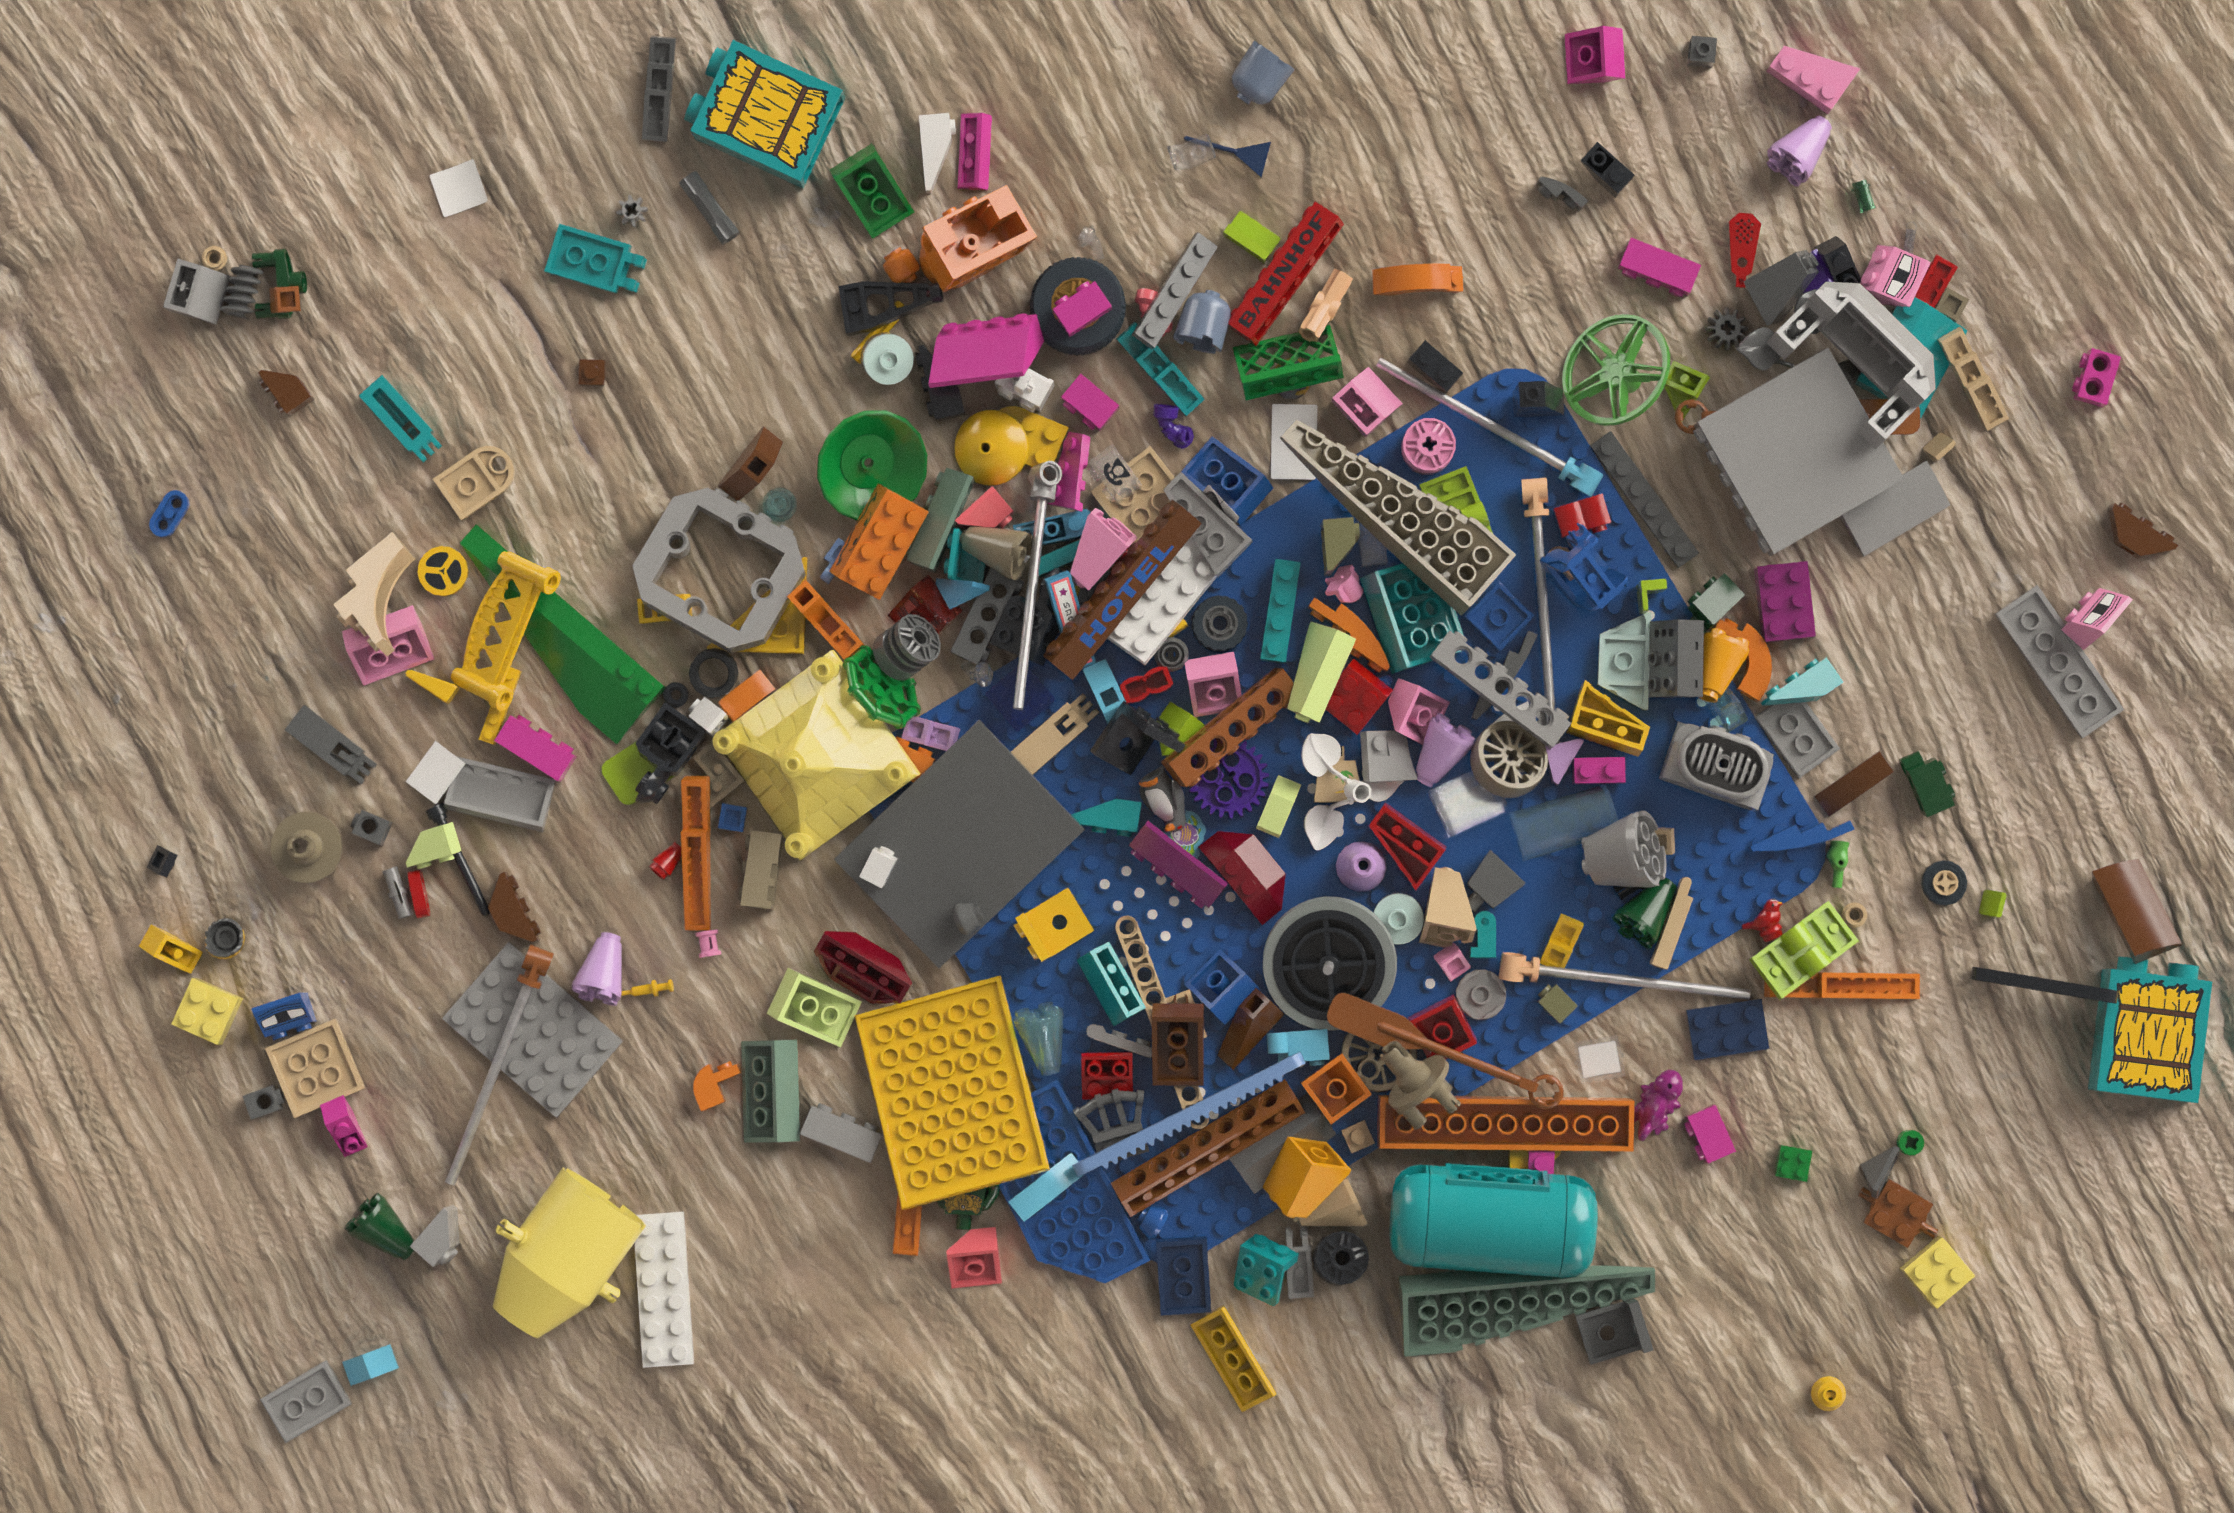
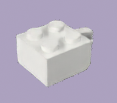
[995,368,1055,413]

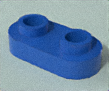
[149,490,190,538]

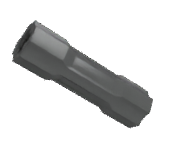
[679,171,740,245]

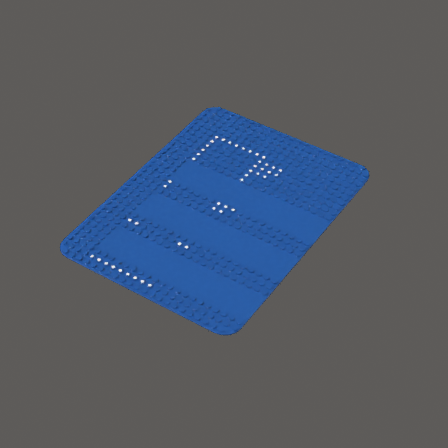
[870,368,1826,1263]

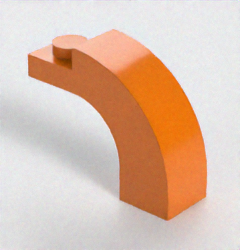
[1372,263,1463,296]
[787,579,864,660]
[1713,618,1772,702]

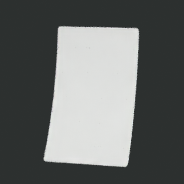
[1271,404,1317,480]

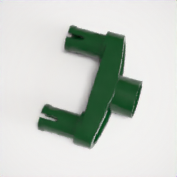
[252,249,307,319]

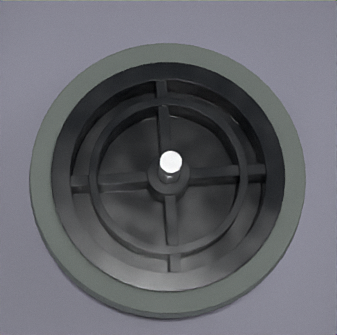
[1263,897,1397,1030]

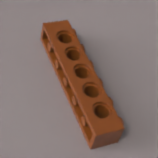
[1161,668,1294,787]

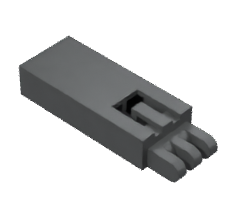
[285,705,377,784]

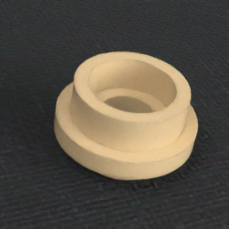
[202,246,227,271]
[1841,902,1867,928]

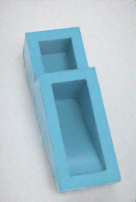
[1009,1152,1086,1222]

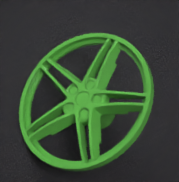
[1562,314,1670,426]

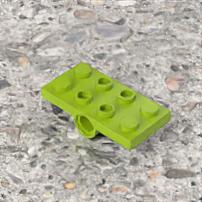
[1419,466,1493,533]
[1749,901,1859,1000]

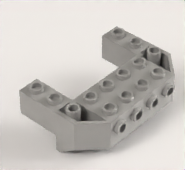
[1766,282,1936,449]

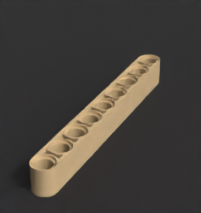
[1115,916,1209,1129]

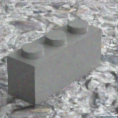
[800,1103,883,1163]

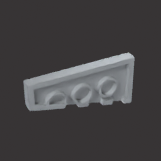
[1163,472,1253,577]

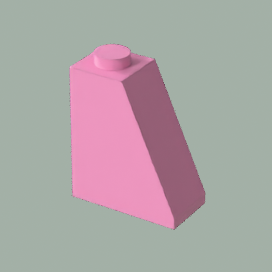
[1070,508,1138,590]

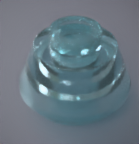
[763,488,797,522]

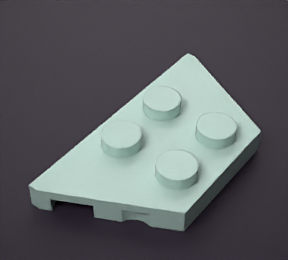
[1597,612,1651,710]

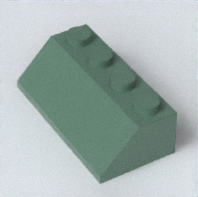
[905,467,975,574]
[741,1040,800,1143]

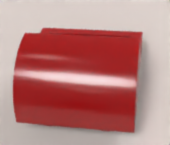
[1081,1052,1133,1100]

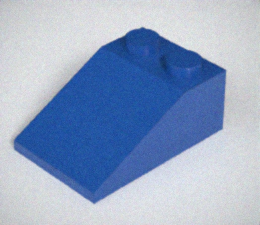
[1181,436,1273,525]

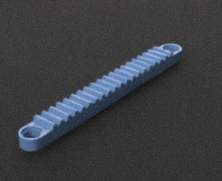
[1072,1052,1306,1177]

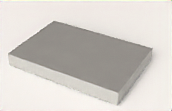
[1755,702,1840,779]
[260,1360,352,1443]

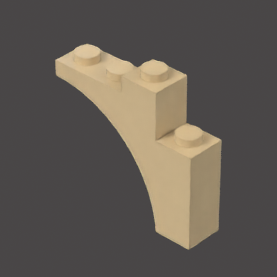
[333,532,415,656]

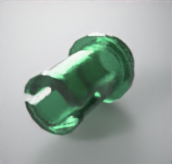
[1851,179,1876,213]

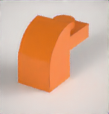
[693,1061,742,1111]

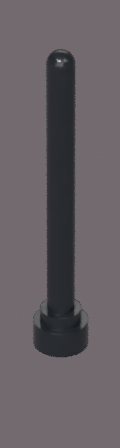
[425,803,490,916]

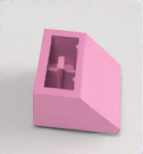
[1332,367,1403,438]

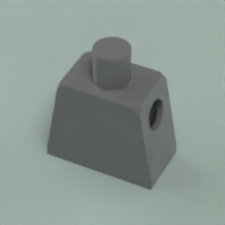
[1466,850,1526,913]

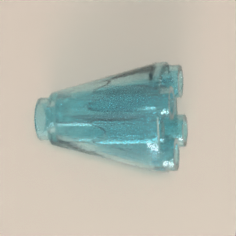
[1013,1002,1064,1076]

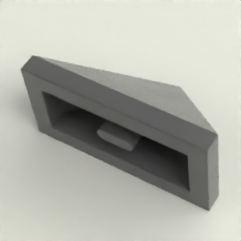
[1860,1146,1900,1199]

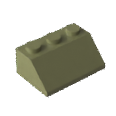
[1320,517,1360,577]

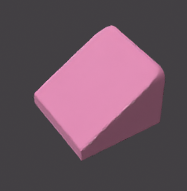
[1433,943,1471,982]

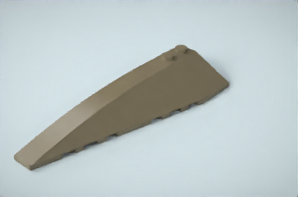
[1280,419,1516,616]

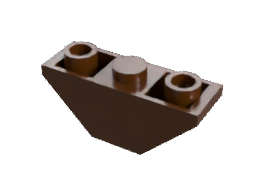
[718,426,783,501]
[2108,503,2178,558]
[488,872,541,942]

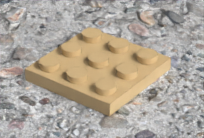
[1090,446,1175,543]
[265,1019,365,1118]

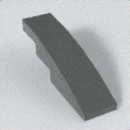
[642,36,676,142]
[1471,631,1538,720]

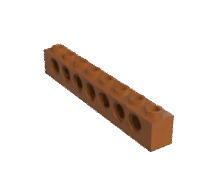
[1111,1079,1305,1217]

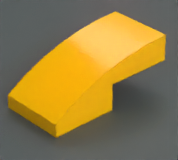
[1540,913,1584,968]

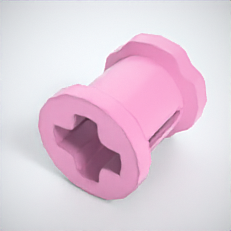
[695,929,721,958]

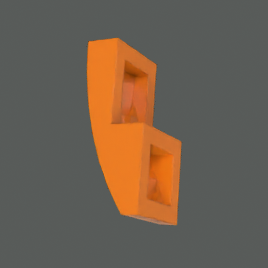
[718,670,775,722]

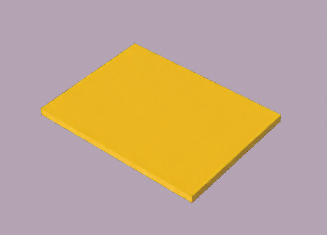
[854,976,1050,1210]

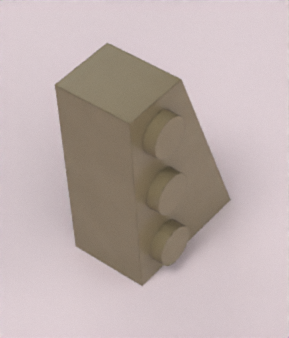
[738,830,783,910]

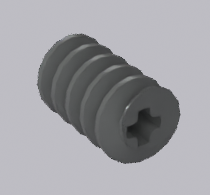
[221,264,263,320]

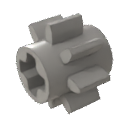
[616,195,648,228]

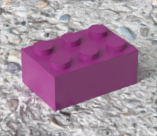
[1754,561,1816,643]

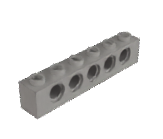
[1430,631,1571,749]

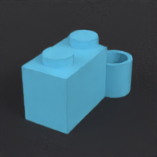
[1266,1029,1330,1066]

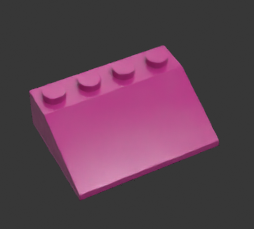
[928,313,1044,388]

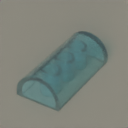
[1508,784,1618,862]

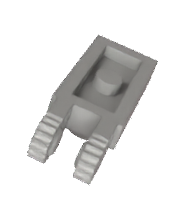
[1086,1024,1152,1059]
[1285,1226,1314,1299]

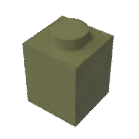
[1537,984,1578,1024]

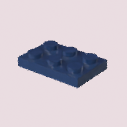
[1686,999,1770,1060]
[1156,1236,1211,1316]

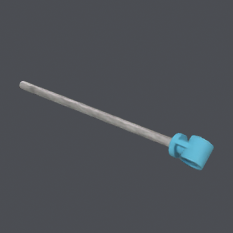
[1376,358,1604,497]

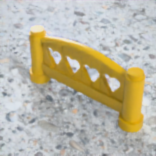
[451,551,561,711]

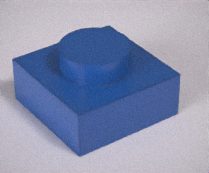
[718,803,748,833]

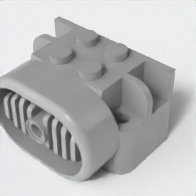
[1658,721,1774,812]

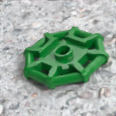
[843,645,921,729]

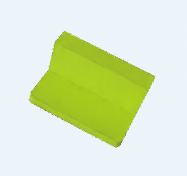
[1223,211,1280,263]
[1636,579,1667,615]

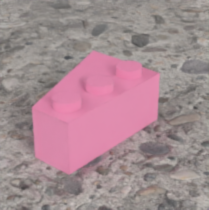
[1766,46,1860,114]

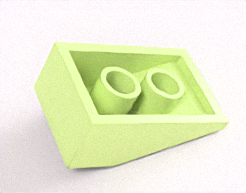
[767,968,862,1047]

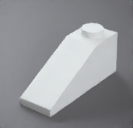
[919,113,956,194]

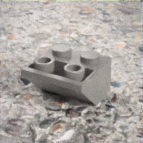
[163,259,231,325]

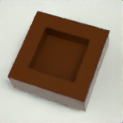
[579,359,606,386]

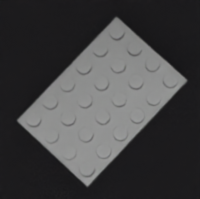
[442,942,623,1118]

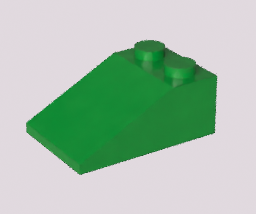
[830,143,915,239]

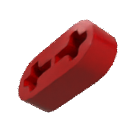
[408,869,430,919]

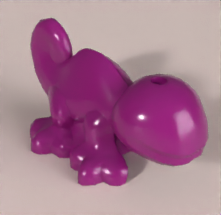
[1634,1069,1683,1142]

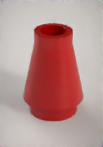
[649,842,682,880]

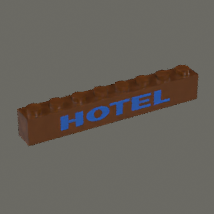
[1043,499,1202,680]

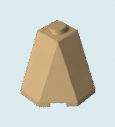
[1419,867,1476,947]
[1292,1177,1367,1226]

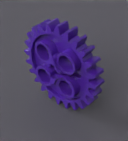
[1189,739,1269,820]

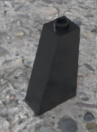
[1513,381,1564,417]

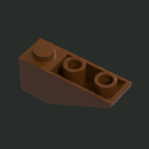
[1217,988,1284,1070]

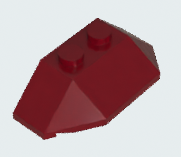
[1199,831,1286,925]
[814,931,912,1004]

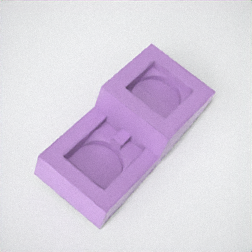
[902,717,960,751]

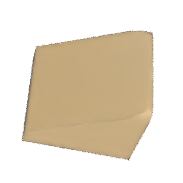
[1923,433,1956,462]

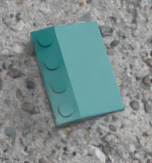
[1854,297,1968,419]
[1360,564,1464,674]

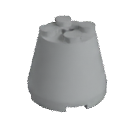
[1582,811,1667,888]

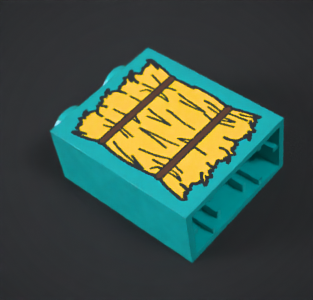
[684,40,846,189]
[2088,956,2213,1103]

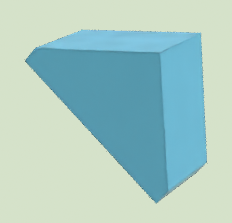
[342,1344,399,1386]

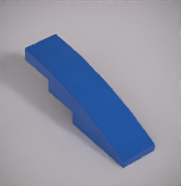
[1747,820,1855,852]

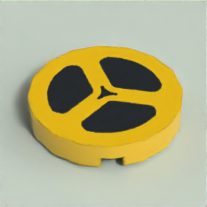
[417,546,469,597]

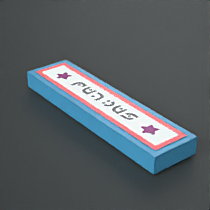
[1044,570,1096,668]

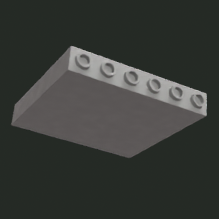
[1693,348,1904,556]

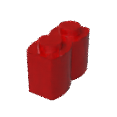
[1553,493,1611,538]
[1120,666,1173,704]

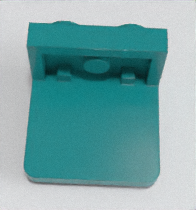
[944,528,986,584]
[1234,1233,1299,1306]

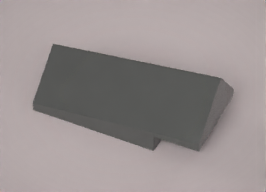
[1229,1093,1336,1194]

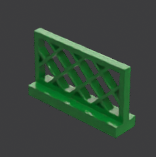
[1232,325,1344,401]

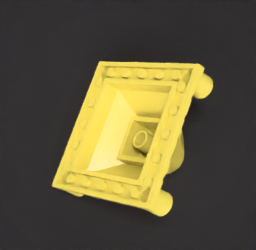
[712,650,920,860]

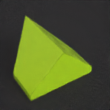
[1664,361,1710,422]
[1159,702,1205,756]

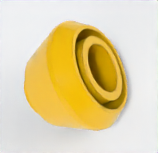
[1811,1376,1846,1411]

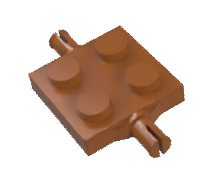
[1858,1178,1938,1248]

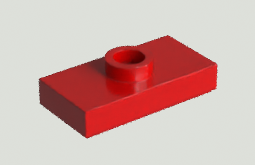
[1915,254,1958,308]

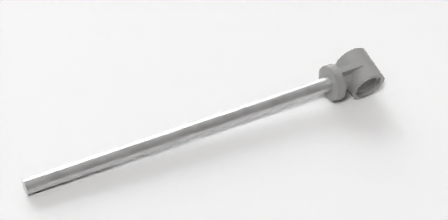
[1013,461,1062,710]

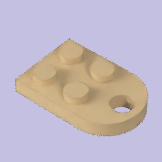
[433,446,515,521]

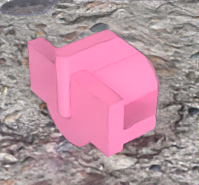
[1325,565,1364,603]

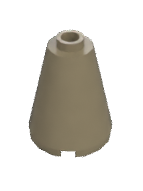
[960,526,1033,580]

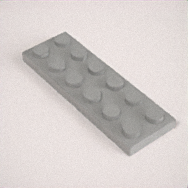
[1995,585,2124,739]

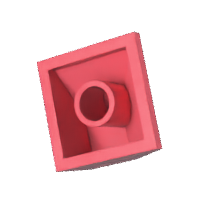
[955,486,1014,529]
[946,1227,1002,1288]

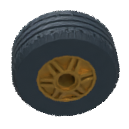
[1030,257,1126,356]

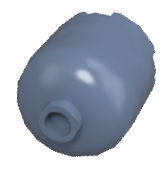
[1232,41,1295,105]
[1173,290,1231,354]

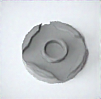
[1456,970,1506,1020]

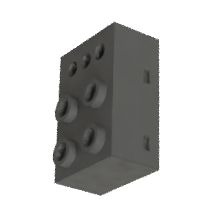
[1648,619,1704,698]

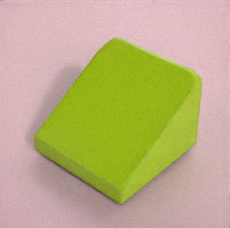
[1979,890,2007,918]

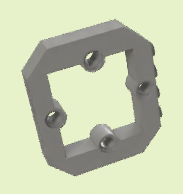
[632,488,806,653]

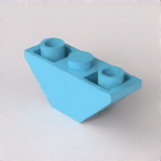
[1082,659,1126,724]

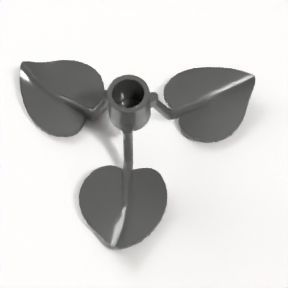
[1736,289,1820,370]

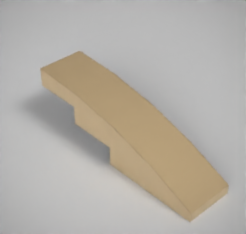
[1937,327,2009,431]

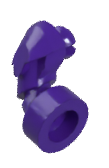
[1153,404,1194,448]

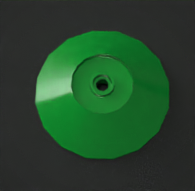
[817,410,928,521]

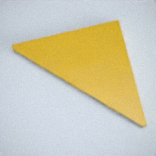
[707,557,808,654]

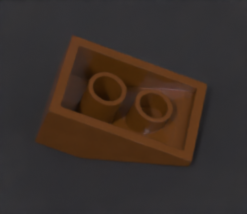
[1151,1003,1204,1086]

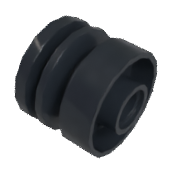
[1312,1231,1369,1286]

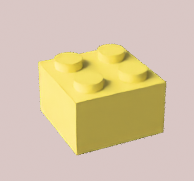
[171,978,243,1045]
[1899,1236,1975,1309]

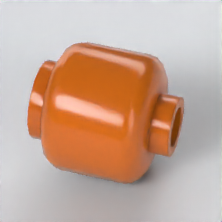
[883,247,920,283]

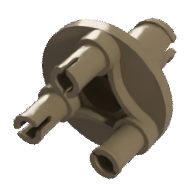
[271,812,343,883]
[1379,1041,1461,1130]

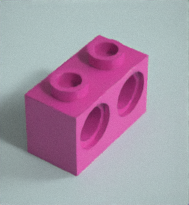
[2072,348,2121,408]

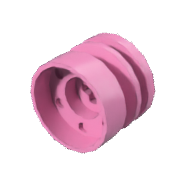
[1401,418,1456,475]

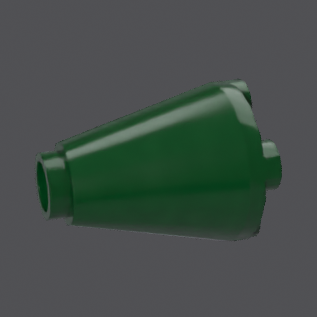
[1612,877,1677,950]
[344,1192,414,1261]

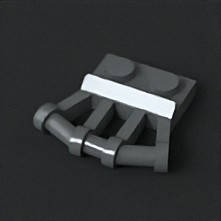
[1073,1088,1149,1163]

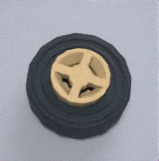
[1921,860,1967,906]

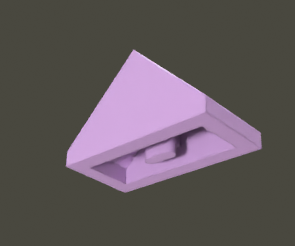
[1546,738,1584,785]

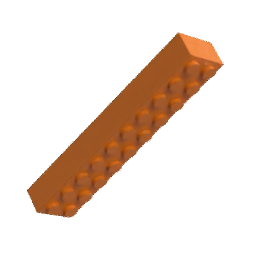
[1377,1095,1634,1152]

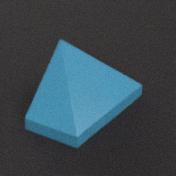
[936,578,990,609]

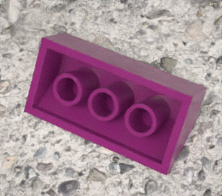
[1129,821,1228,909]

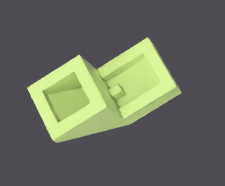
[1256,775,1301,838]

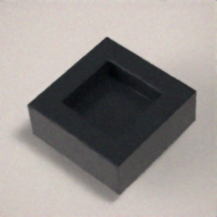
[147,845,178,878]

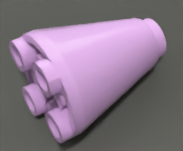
[1767,116,1832,187]
[1415,713,1475,787]
[1336,841,1386,892]
[572,932,622,1006]

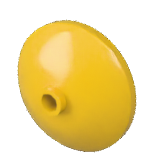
[954,410,1028,486]

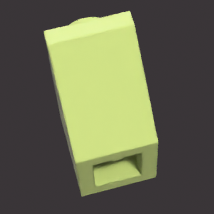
[406,822,461,869]

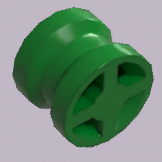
[1896,1130,1924,1155]

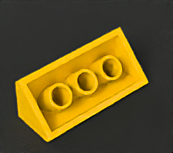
[1190,1305,1276,1412]

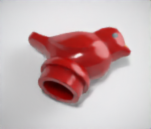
[1741,899,1783,942]

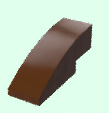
[1814,751,1894,817]

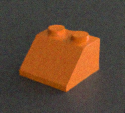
[1301,1053,1372,1124]

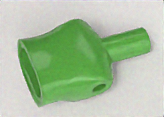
[1826,840,1850,888]

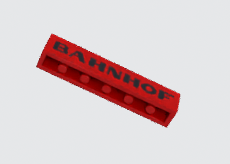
[1228,201,1344,346]

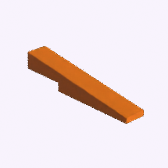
[681,776,711,931]
[1764,972,1920,999]

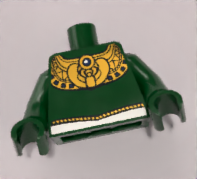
[936,1184,1000,1230]

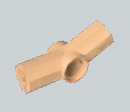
[1298,268,1353,342]

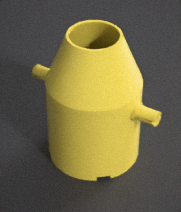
[492,1167,646,1338]

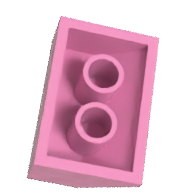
[342,605,434,686]

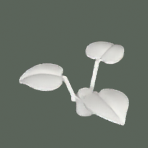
[1301,733,1404,850]

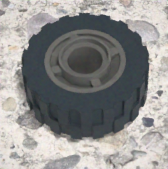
[1191,595,1248,652]

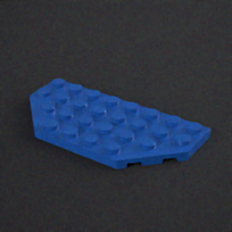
[1000,1079,1151,1283]

